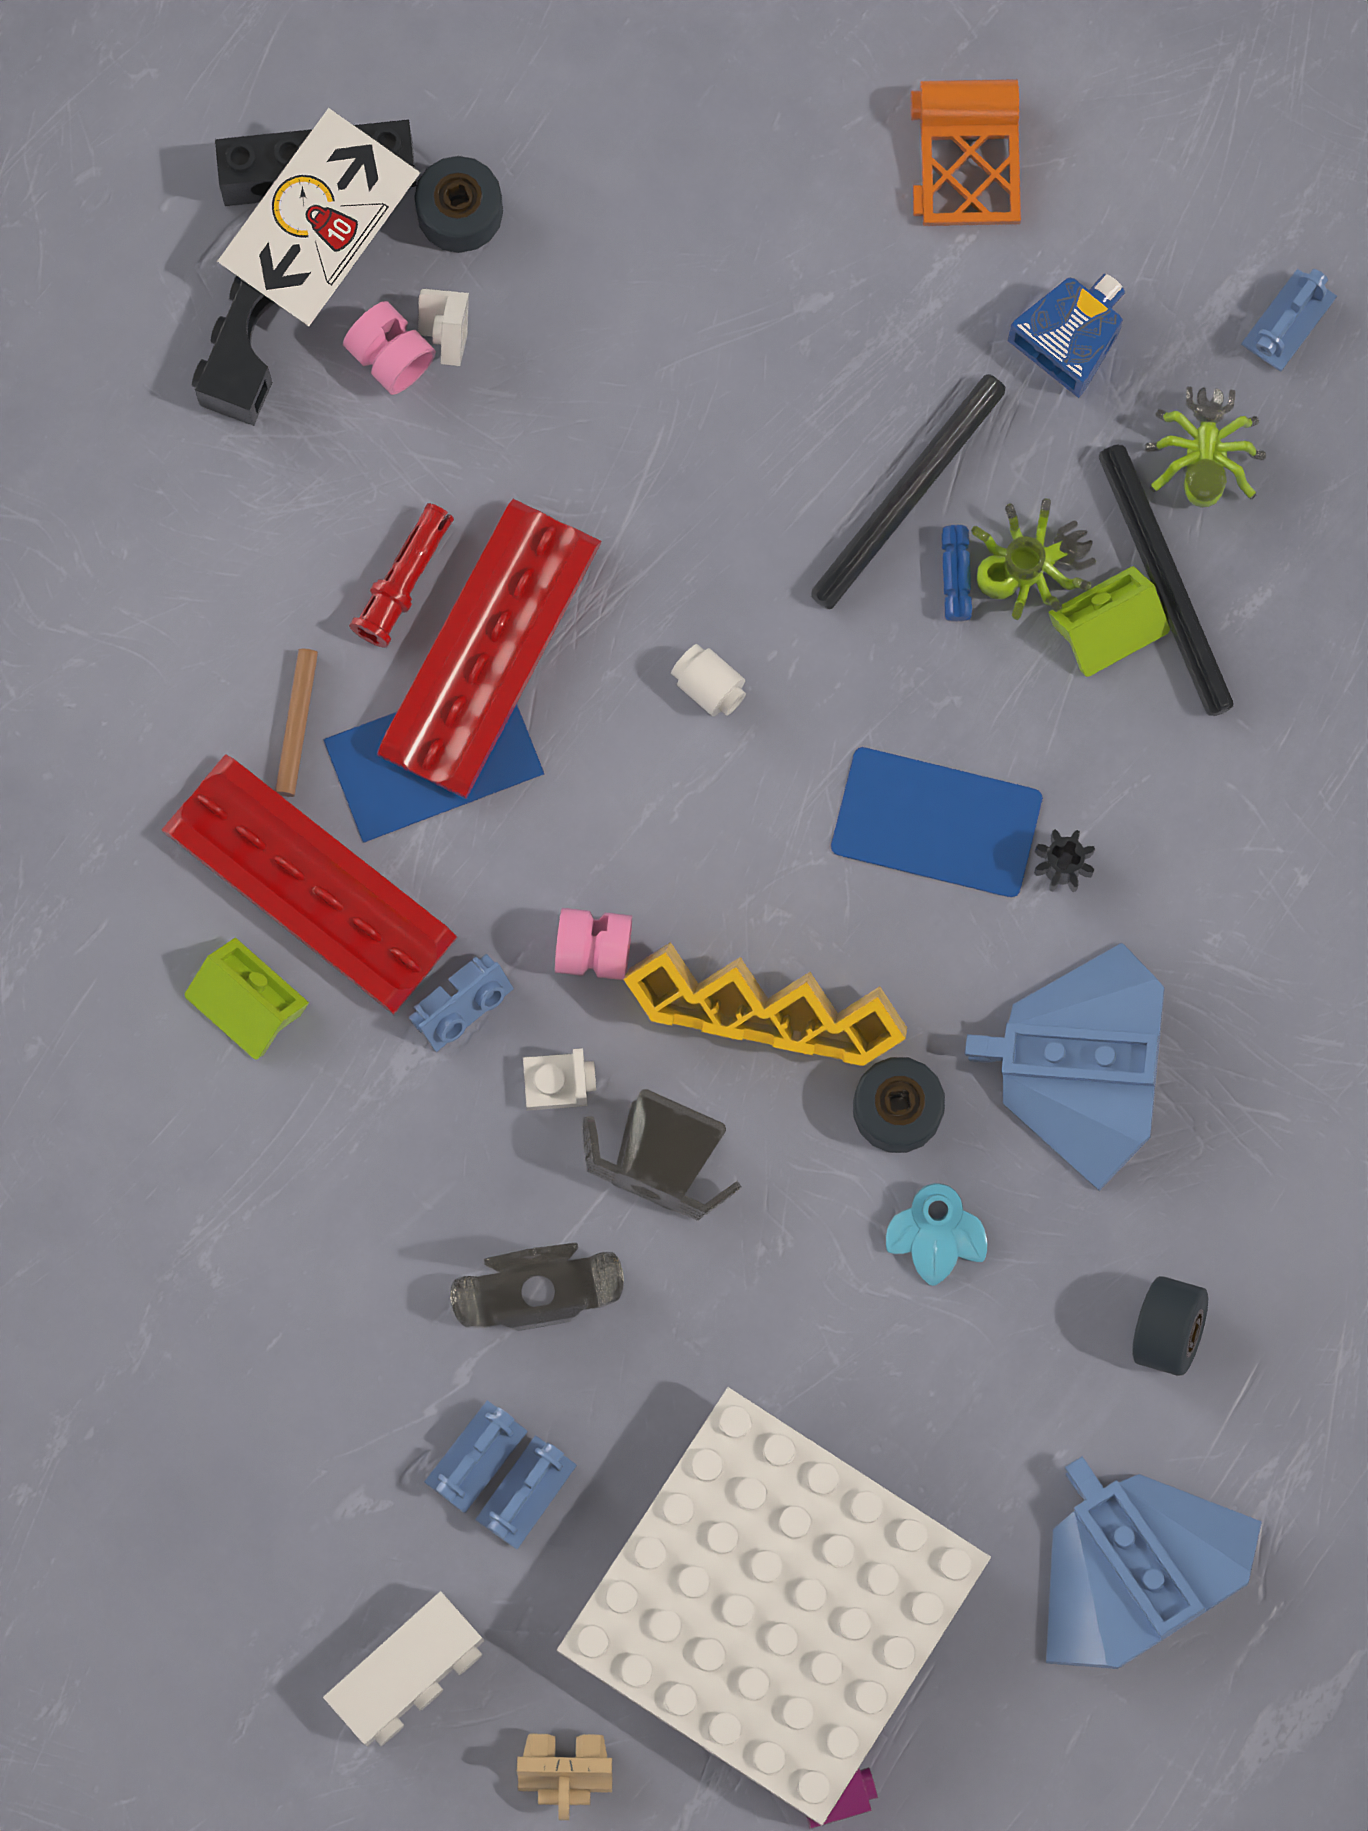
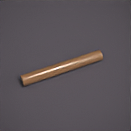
[275,648,318,797]

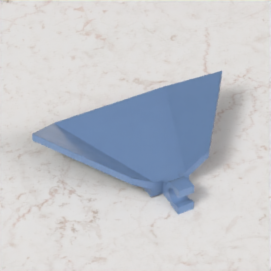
[965,943,1165,1191]
[1046,1456,1262,1669]

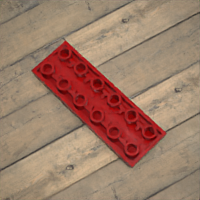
[377,498,601,799]
[161,754,457,1015]

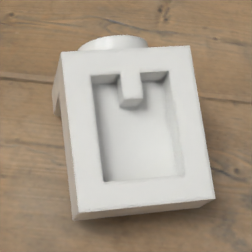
[418,289,469,366]
[523,1048,596,1111]

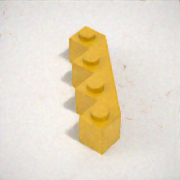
[623,942,908,1066]

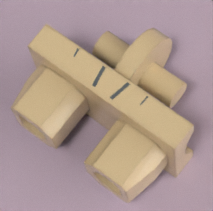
[517,1734,612,1820]

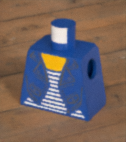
[1008,274,1125,398]

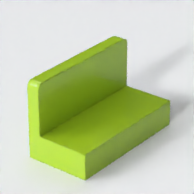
[1048,566,1170,677]
[184,937,309,1060]

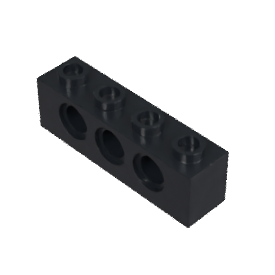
[215,119,417,206]

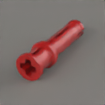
[349,503,454,648]

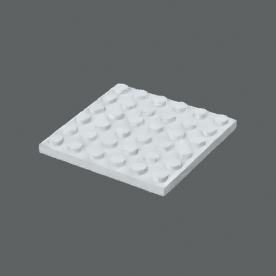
[557,1387,991,1826]

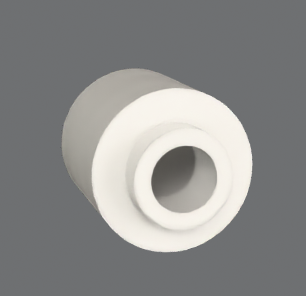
[671,644,746,717]

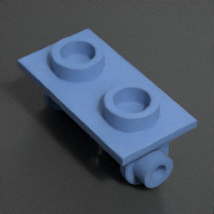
[1241,268,1337,372]
[408,954,514,1052]
[424,1400,528,1513]
[475,1435,577,1550]

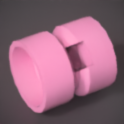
[343,301,436,395]
[555,908,632,980]

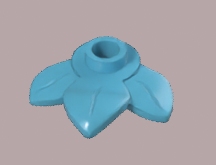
[886,1183,987,1286]

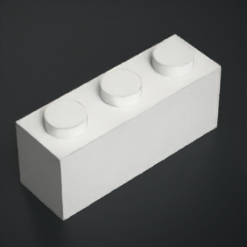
[323,1591,484,1746]

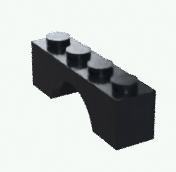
[192,275,275,426]

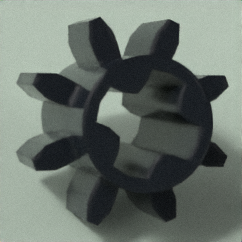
[1034,829,1095,892]

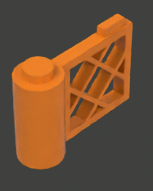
[910,79,1021,226]

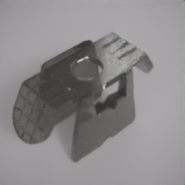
[582,1089,742,1221]
[450,1243,624,1331]

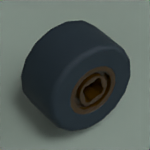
[414,156,503,253]
[853,1057,945,1153]
[1132,1276,1209,1376]

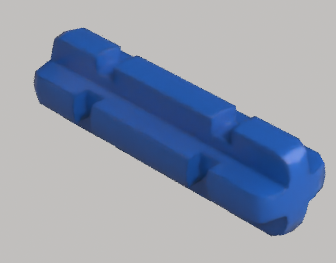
[942,525,972,622]

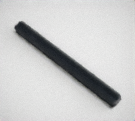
[811,374,1006,610]
[1099,444,1234,716]

